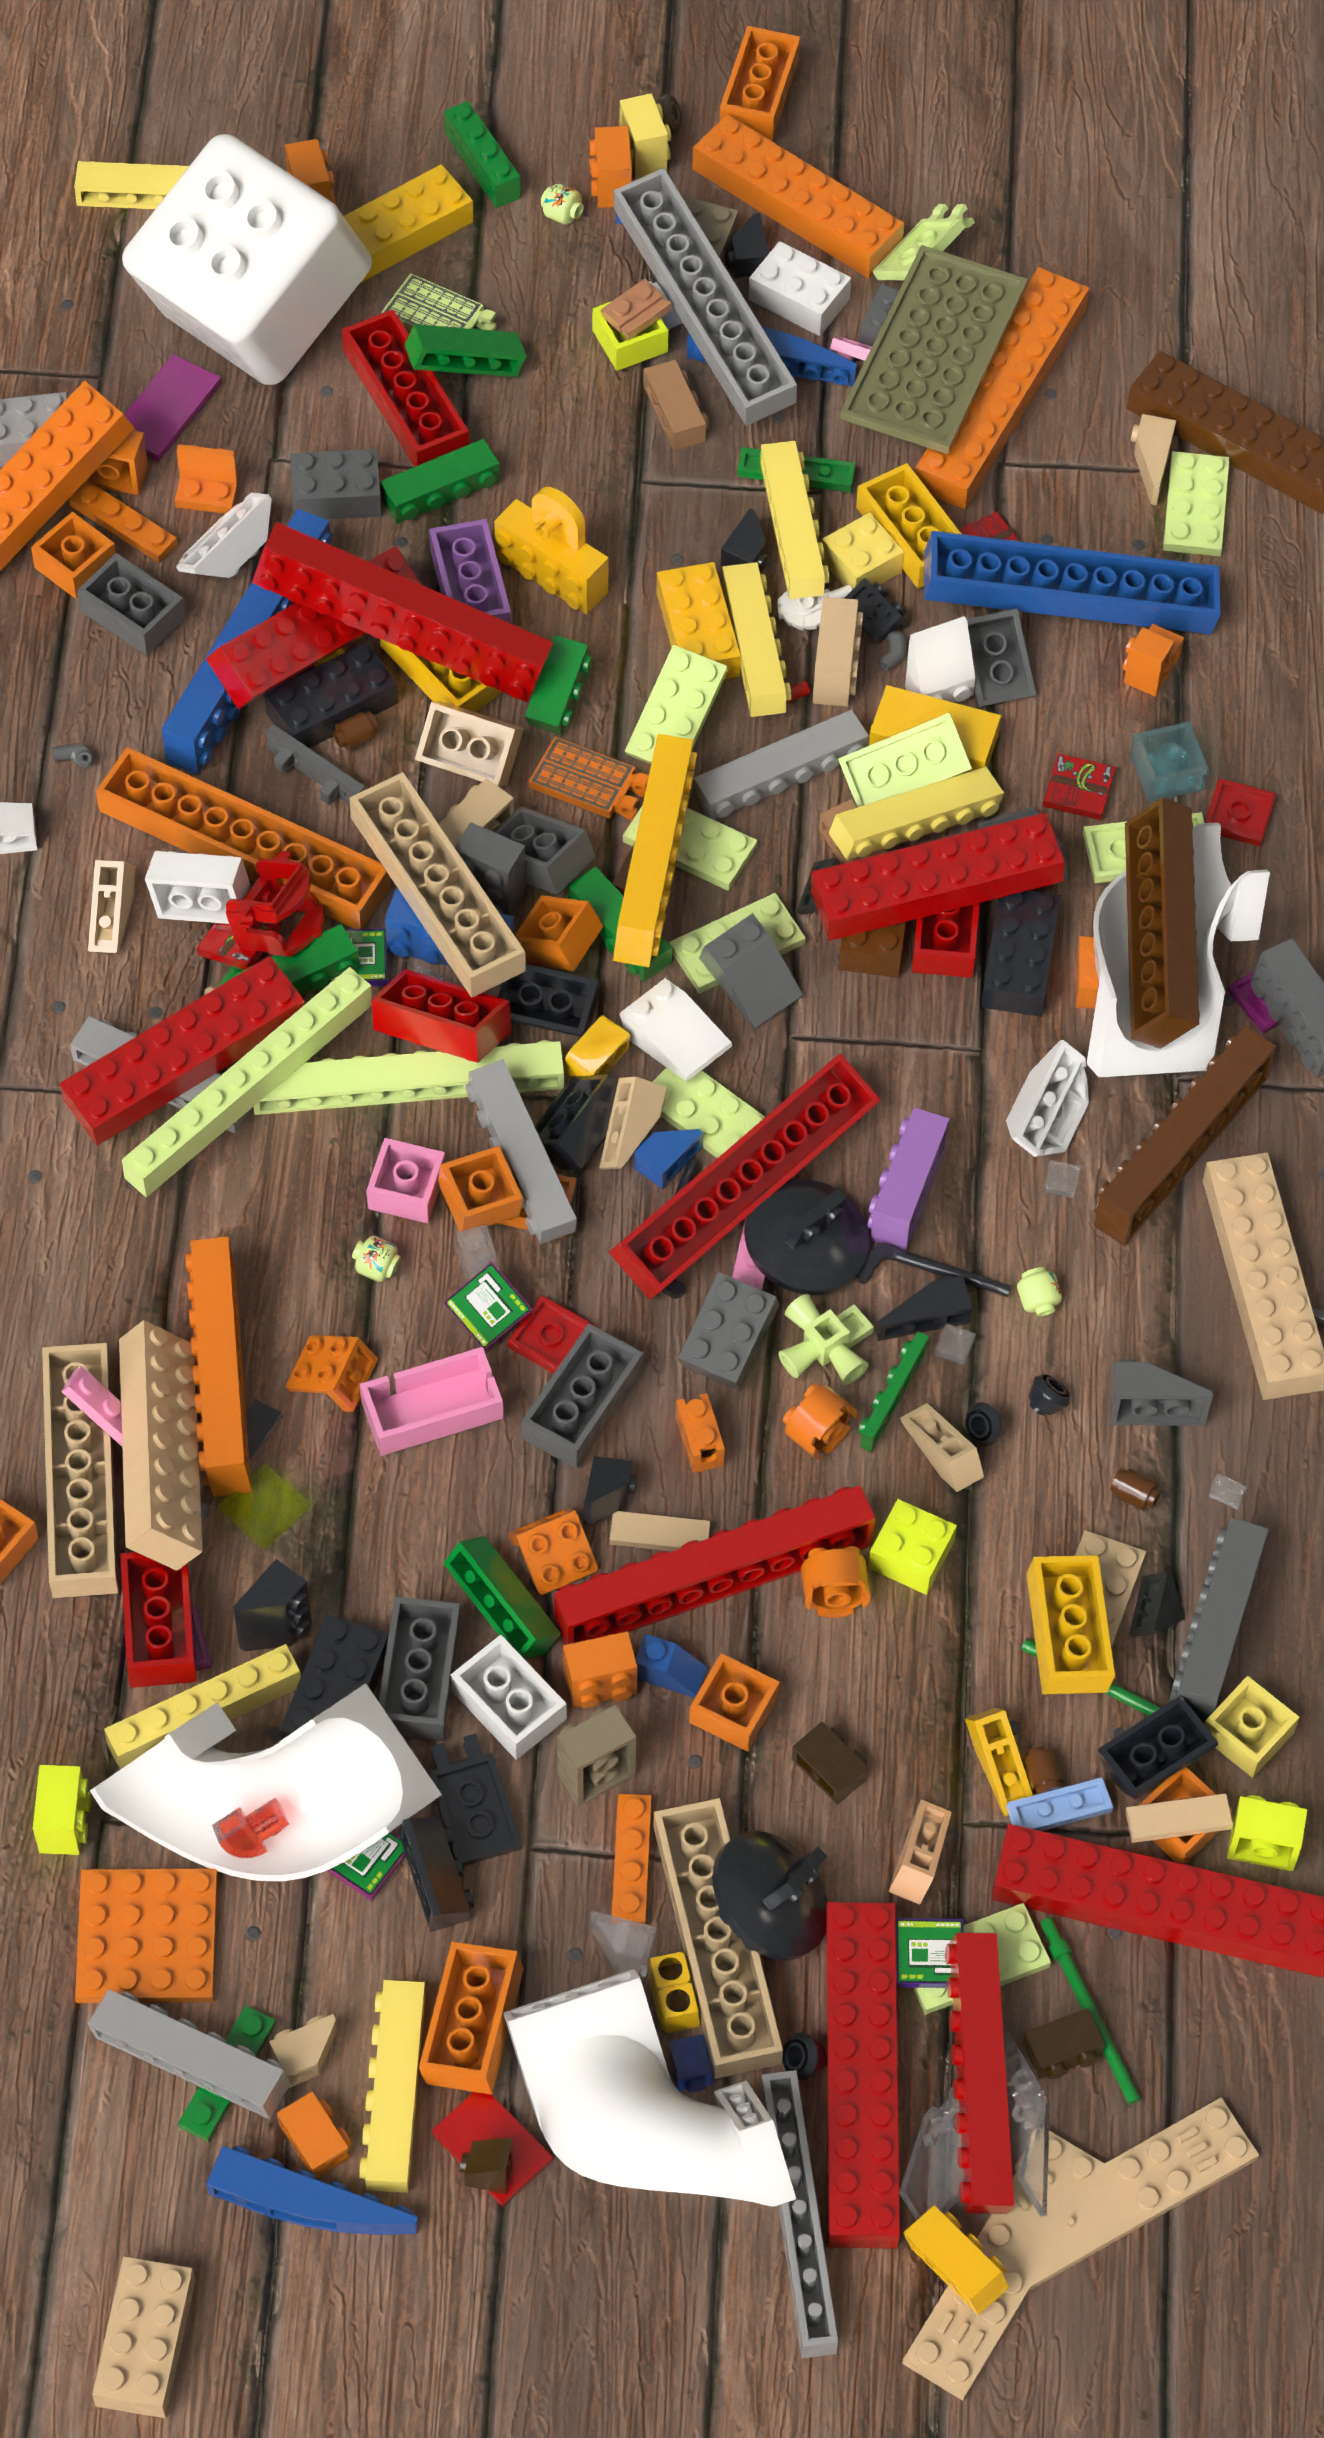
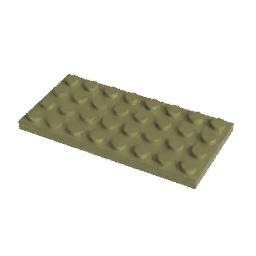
[840,245,1028,454]

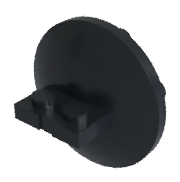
[744,1179,870,1295]
[712,1831,828,1961]

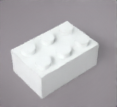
[748,241,851,336]
[145,851,251,924]
[450,1635,567,1760]

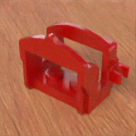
[225,851,325,957]

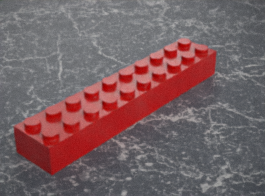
[252,521,553,702]
[608,1053,881,1300]
[554,1485,875,1645]
[991,1824,1324,1978]
[825,1902,900,2249]

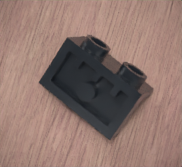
[845,578,909,644]

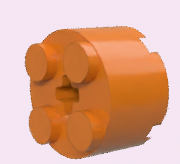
[783,1382,858,1460]
[801,1546,871,1618]

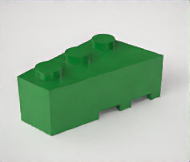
[525,635,594,736]

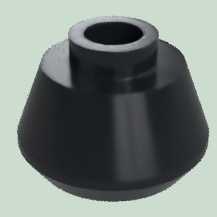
[1028,1374,1070,1416]
[965,1402,1007,1446]
[782,2032,826,2080]

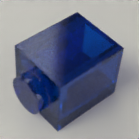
[669,2034,712,2093]

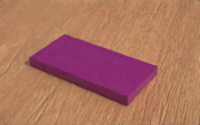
[124,354,222,462]

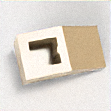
[269,2014,337,2088]

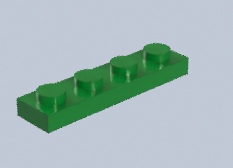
[737,447,856,493]
[858,1331,929,1453]
[178,2005,276,2143]

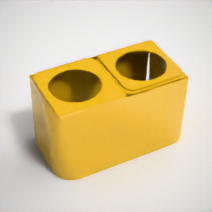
[564,1015,630,1077]
[648,1951,701,2033]

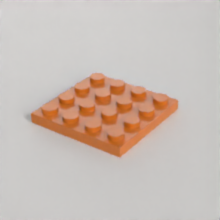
[75,1869,218,2003]

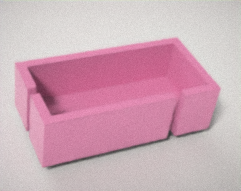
[360,1347,504,1456]

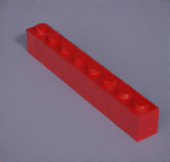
[945,1933,1014,2214]

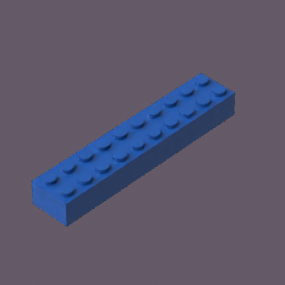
[162,509,332,775]
[924,531,1221,634]

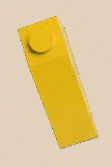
[965,1708,1033,1816]

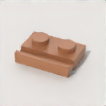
[601,278,672,341]

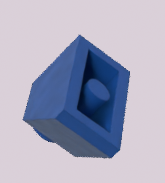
[633,1129,703,1189]
[635,1634,707,1698]

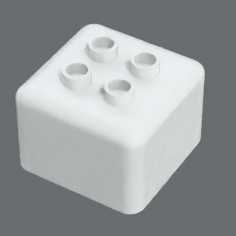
[122,134,372,385]

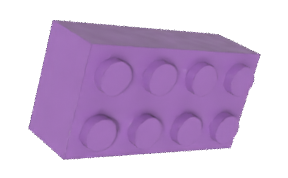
[429,519,511,624]
[867,1107,950,1251]

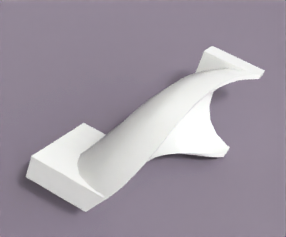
[1087,823,1270,1077]
[90,1683,442,1881]
[503,1969,796,2207]

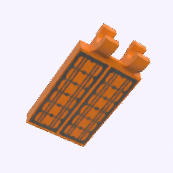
[529,737,649,821]

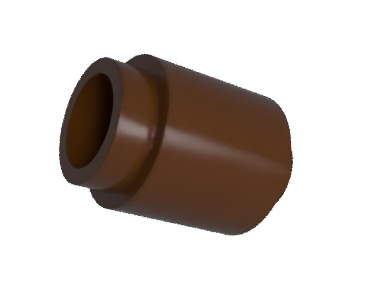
[333,711,380,751]
[1110,1468,1161,1511]
[1022,1746,1064,1794]

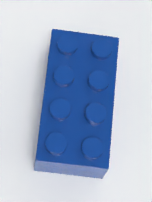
[385,889,514,966]

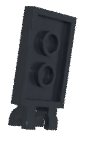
[428,1733,522,1867]

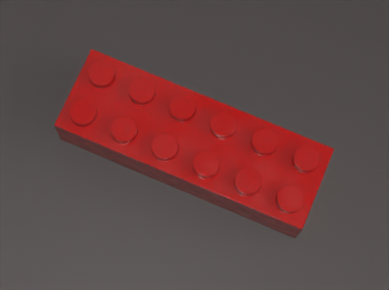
[342,309,469,467]

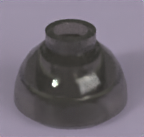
[655,94,682,133]

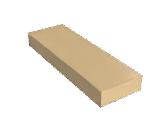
[609,1511,710,1551]
[1125,1794,1233,1843]

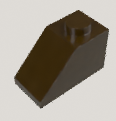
[459,2138,514,2195]

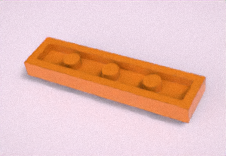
[69,481,178,563]
[611,1794,651,1927]

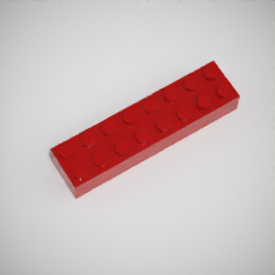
[206,546,421,709]
[811,812,1065,941]
[59,956,305,1146]

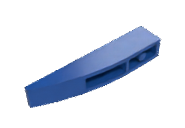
[687,326,857,386]
[206,2146,419,2235]

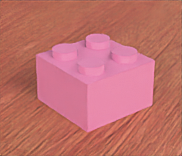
[366,1138,446,1224]

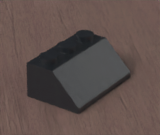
[498,964,599,1037]
[535,1074,618,1169]
[233,1559,312,1651]
[1097,1695,1219,1799]
[400,1817,474,1932]

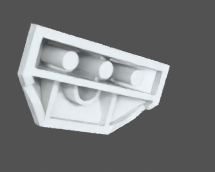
[176,492,272,578]
[1006,1040,1089,1157]

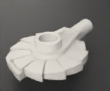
[778,585,853,631]

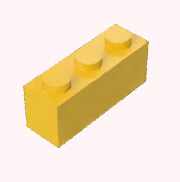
[903,2205,1010,2315]

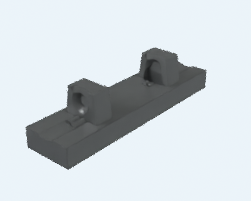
[265,724,365,805]

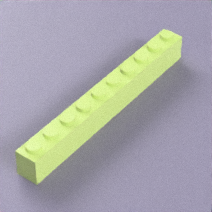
[122,967,372,1198]
[253,1040,564,1115]

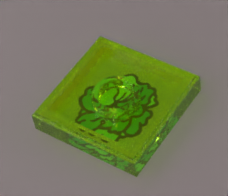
[218,1463,311,1550]

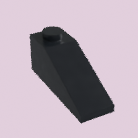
[876,1275,972,1341]

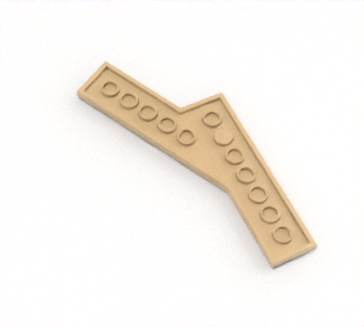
[902,2098,1259,2401]

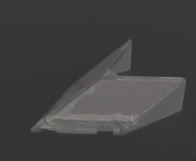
[899,2031,1050,2221]

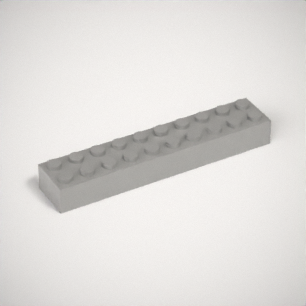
[613,168,797,426]

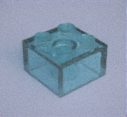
[1130,721,1209,803]

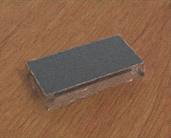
[246,1398,283,1467]

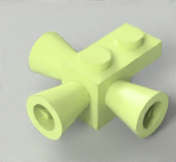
[779,1294,874,1385]

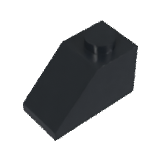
[727,213,769,278]
[721,508,768,572]
[583,1456,637,1525]

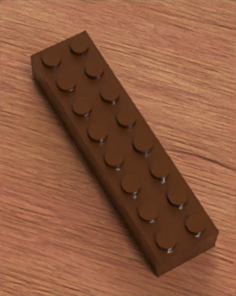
[1127,351,1324,514]
[1125,797,1200,1049]
[1094,1026,1276,1247]

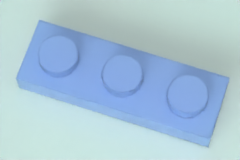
[1006,1777,1113,1831]

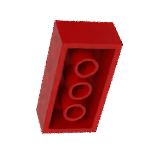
[912,903,979,978]
[371,969,511,1063]
[120,1552,197,1688]

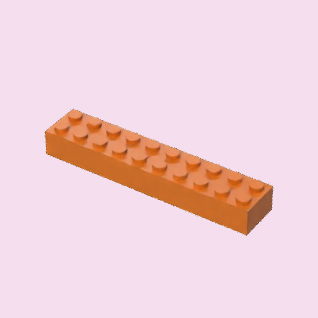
[915,267,1089,510]
[96,747,391,929]

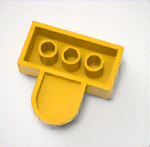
[494,487,609,615]

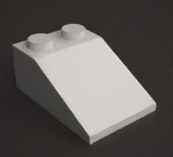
[905,616,975,702]
[620,978,732,1082]

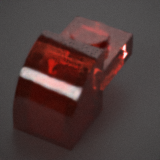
[212,1797,289,1858]

